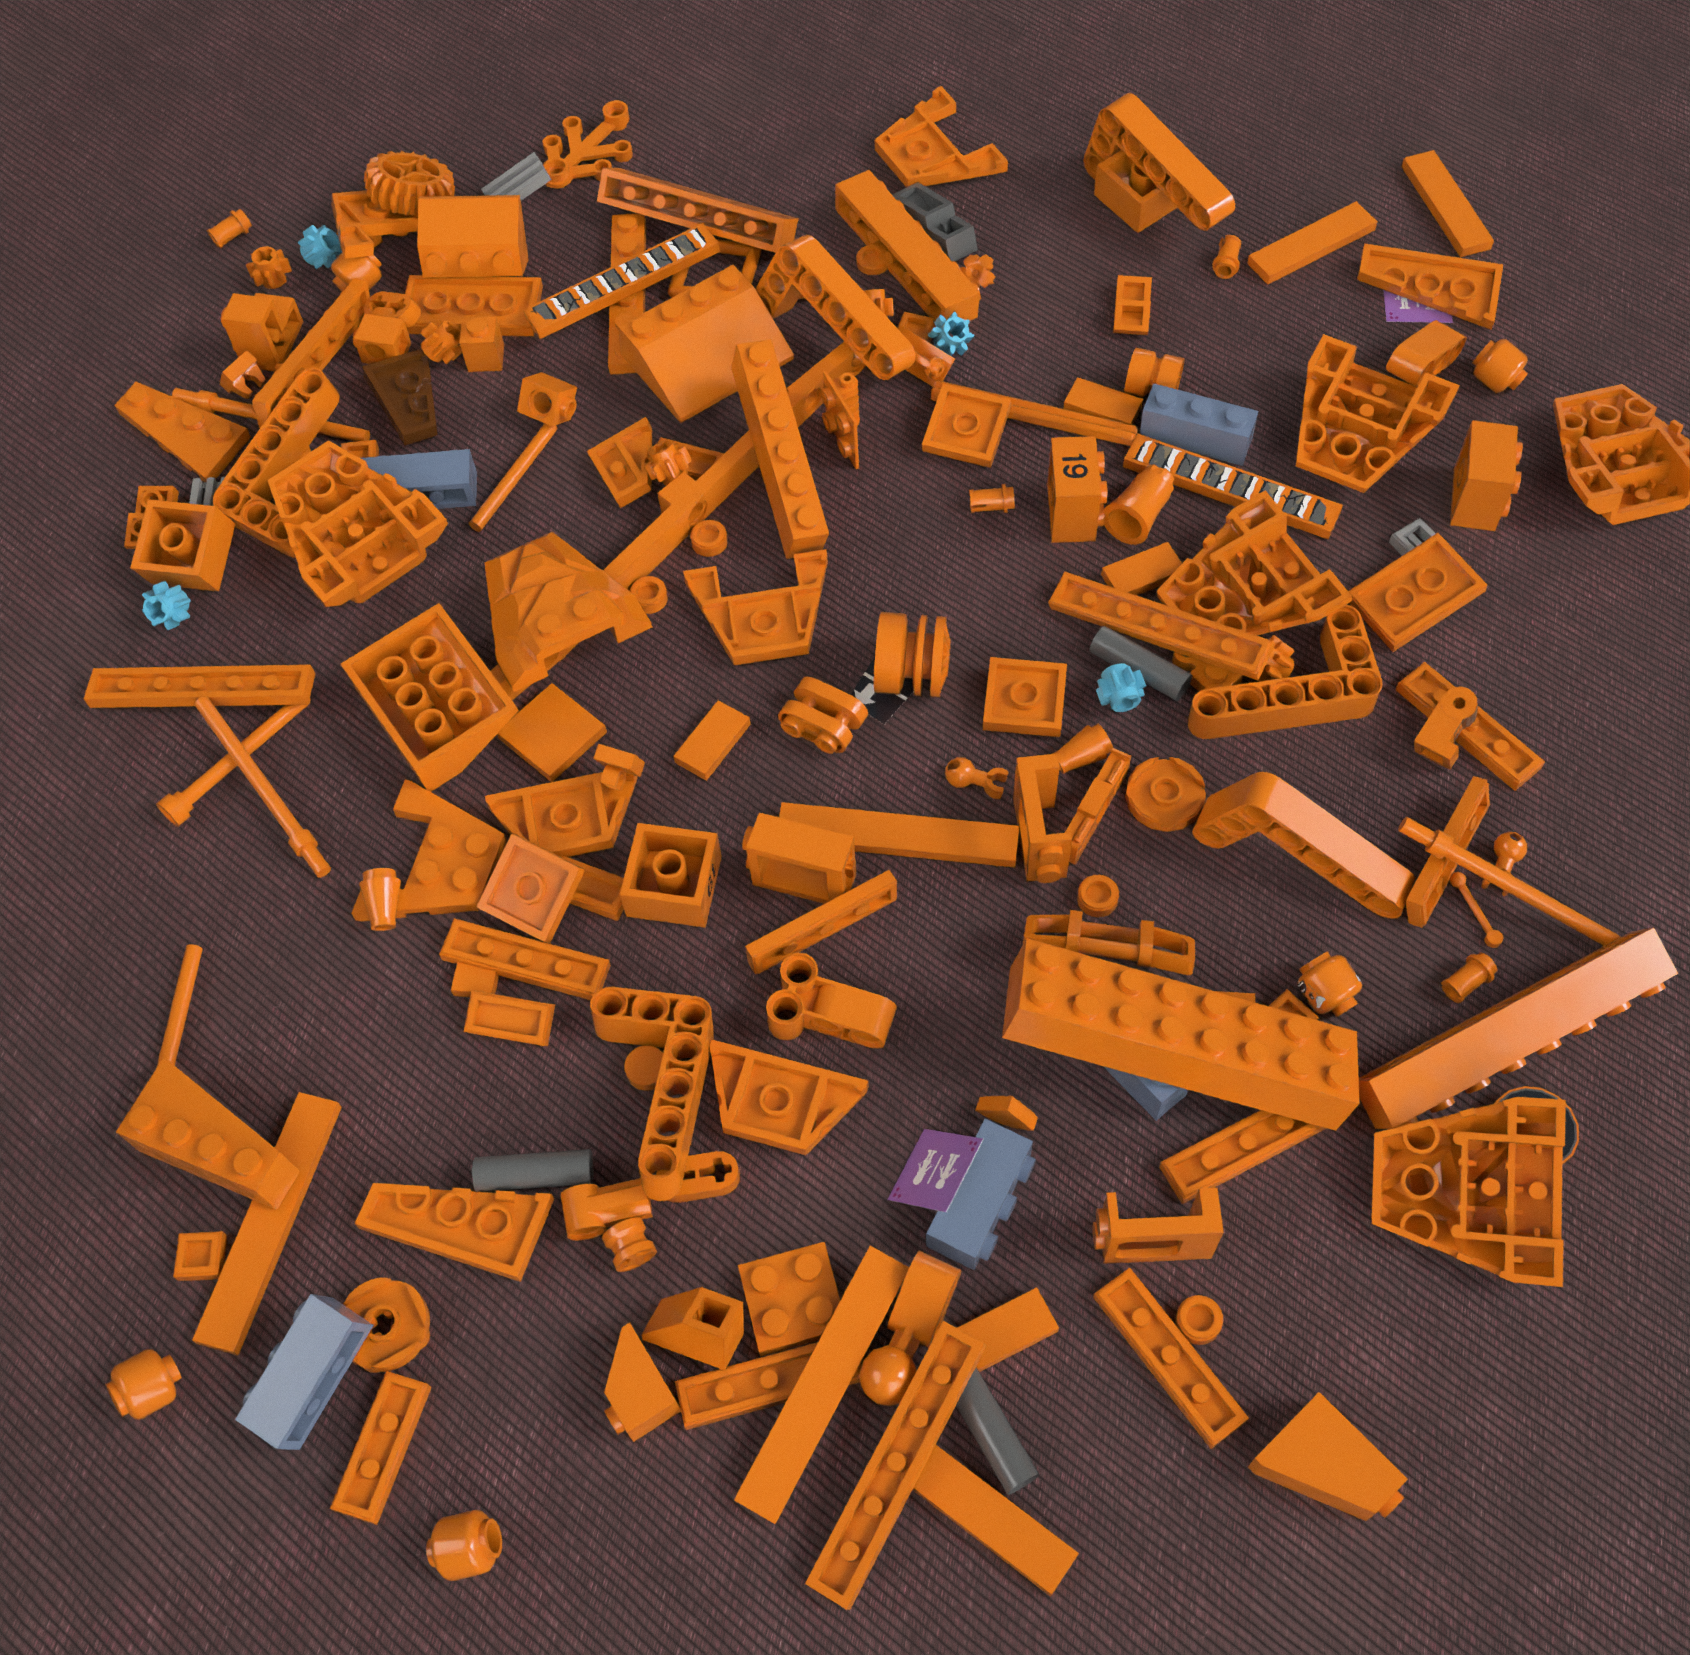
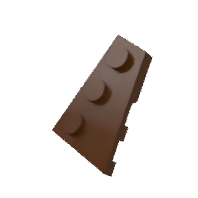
[362,349,438,446]

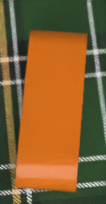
[1386,320,1467,388]

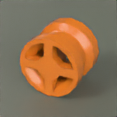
[602,1217,657,1272]

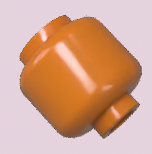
[331,253,382,291]
[1472,339,1528,393]
[105,1349,182,1420]
[426,1510,502,1581]

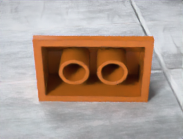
[417,195,529,278]

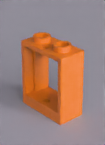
[742,813,856,904]

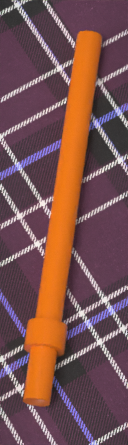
[172,388,370,442]
[195,696,331,878]
[1398,817,1621,946]

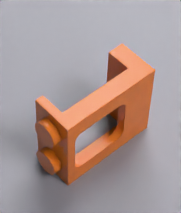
[1013,754,1072,883]
[1093,1187,1224,1264]

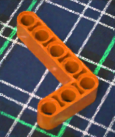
[1083,93,1235,231]
[755,235,915,380]
[213,368,340,558]
[1188,604,1383,739]
[1192,772,1415,919]
[590,987,714,1201]

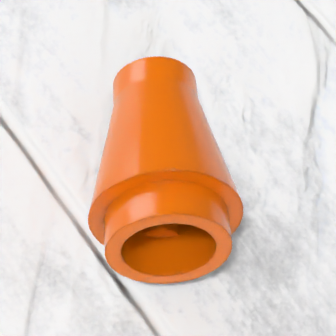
[1052,723,1113,774]
[359,868,401,931]

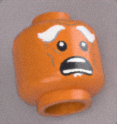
[1297,951,1362,1017]

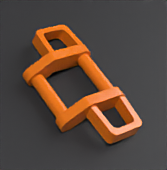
[1023,910,1195,975]

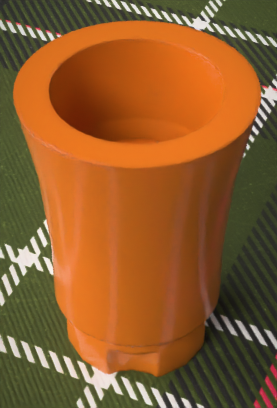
[1103,464,1175,545]

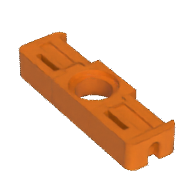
[1065,748,1131,864]

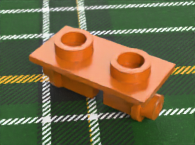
[898,325,955,387]

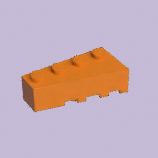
[116,1057,300,1210]

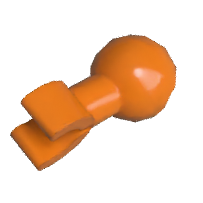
[945,757,1009,799]
[1481,832,1527,896]

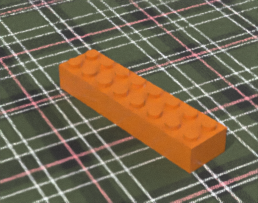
[1002,938,1360,1131]

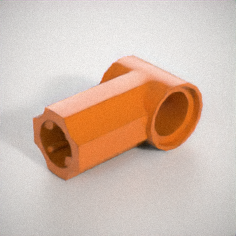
[560,1178,653,1241]

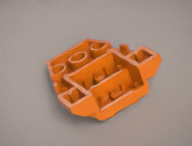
[1296,334,1460,493]
[1553,384,1690,525]
[267,440,448,607]
[1156,490,1352,636]
[484,532,652,692]
[1372,1097,1566,1287]

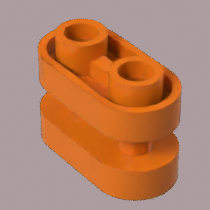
[778,677,868,754]

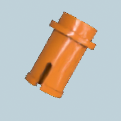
[207,209,252,249]
[1212,235,1241,279]
[969,484,1015,513]
[1441,952,1497,1003]

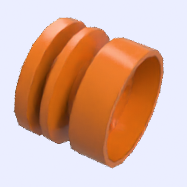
[874,612,951,698]

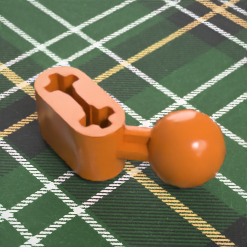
[859,1250,961,1407]

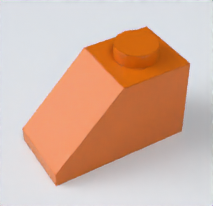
[604,1323,681,1442]

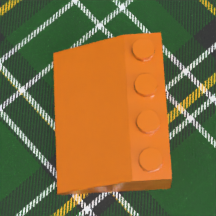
[618,265,794,423]
[341,603,519,792]

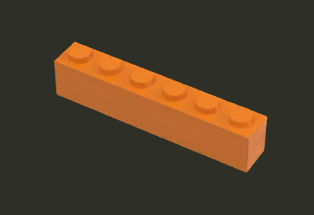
[597,168,799,253]
[835,170,981,321]
[731,339,829,559]

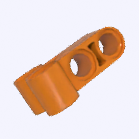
[766,952,897,1049]

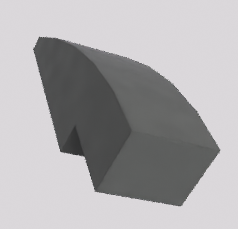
[892,182,978,261]

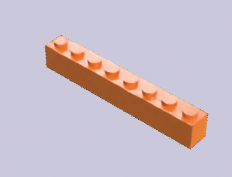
[1359,928,1678,1129]

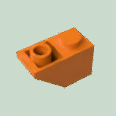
[641,1287,744,1370]

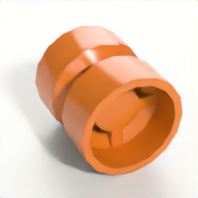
[1124,347,1185,397]

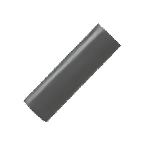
[1089,626,1193,701]
[472,1149,594,1192]
[956,1368,1039,1495]

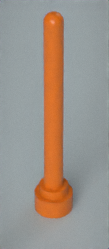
[156,699,311,827]

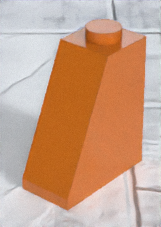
[1248,1392,1408,1521]

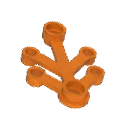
[542,100,633,189]

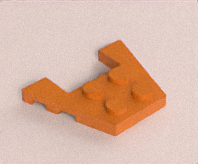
[874,86,1008,188]
[331,190,418,259]
[683,549,828,665]
[351,780,507,922]

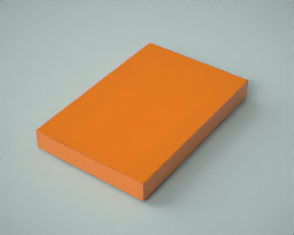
[1348,533,1487,652]

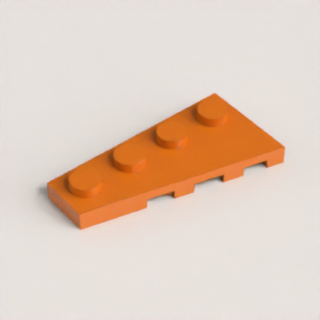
[115,381,251,482]
[355,1183,554,1282]

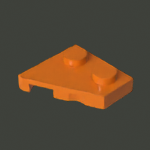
[587,417,652,508]

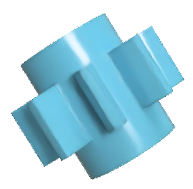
[298,225,342,269]
[928,312,974,356]
[142,581,191,630]
[1096,663,1146,712]

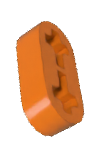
[363,291,421,328]
[656,1151,740,1203]

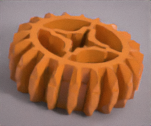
[364,150,455,218]

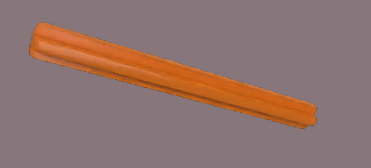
[931,380,1138,446]

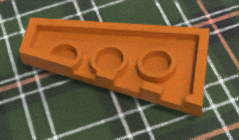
[1357,243,1503,330]

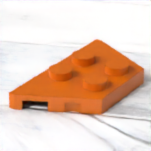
[485,772,638,857]
[709,1039,869,1155]

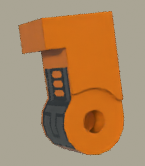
[1414,687,1478,770]

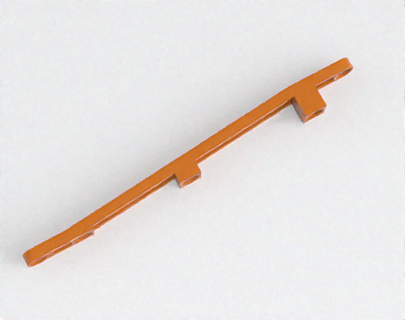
[490,342,866,700]

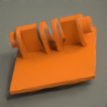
[820,371,860,469]

